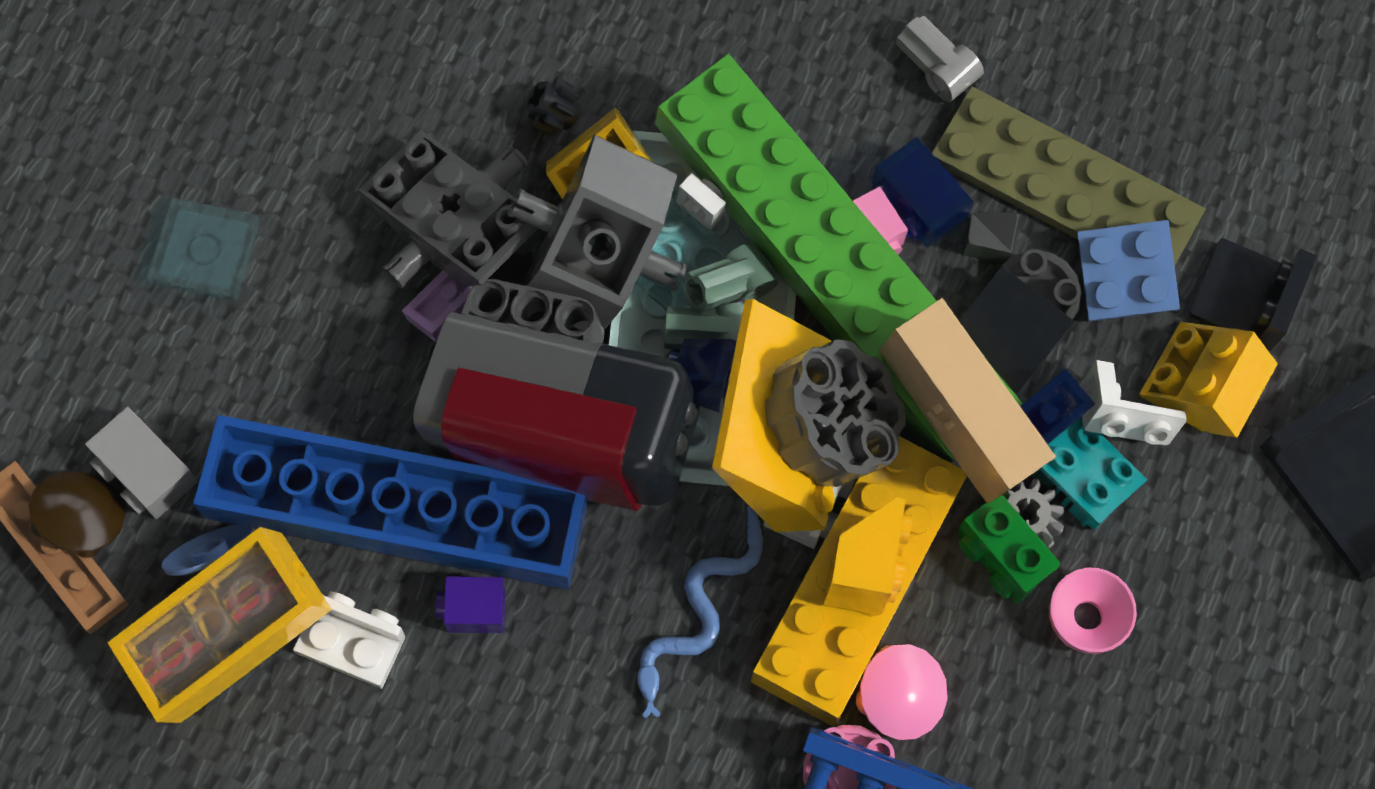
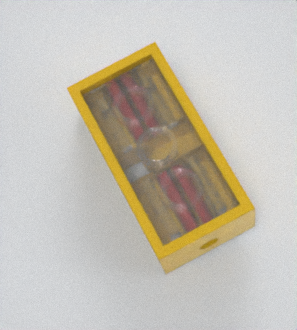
[107,527,332,723]

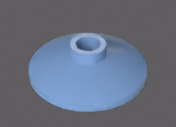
[162,524,253,576]

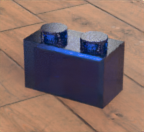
[872,137,974,248]

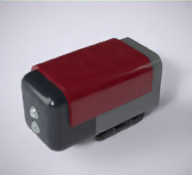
[413,279,700,511]

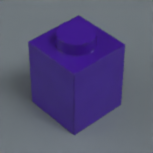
[436,577,506,633]

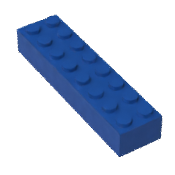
[193,415,588,590]

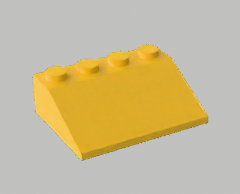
[712,299,834,532]

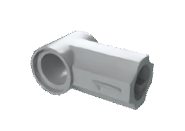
[896,16,984,102]

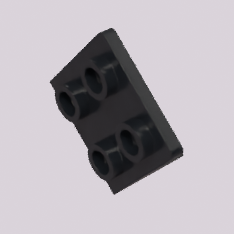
[1189,238,1317,351]

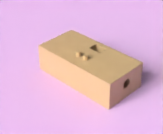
[878,298,1056,504]

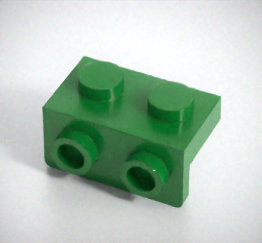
[957,495,1060,604]

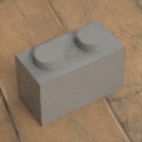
[85,406,198,520]

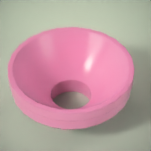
[1049,568,1137,654]

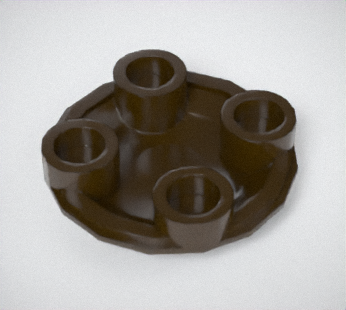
[28,471,125,558]

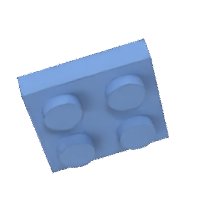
[1077,220,1180,322]

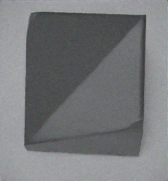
[963,212,1019,264]

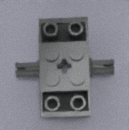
[358,130,538,288]
[508,134,687,330]

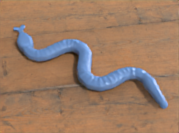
[637,505,764,718]

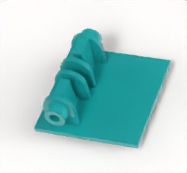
[1031,416,1148,531]

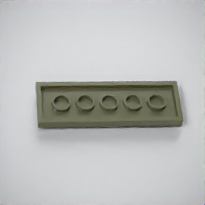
[929,86,1206,266]

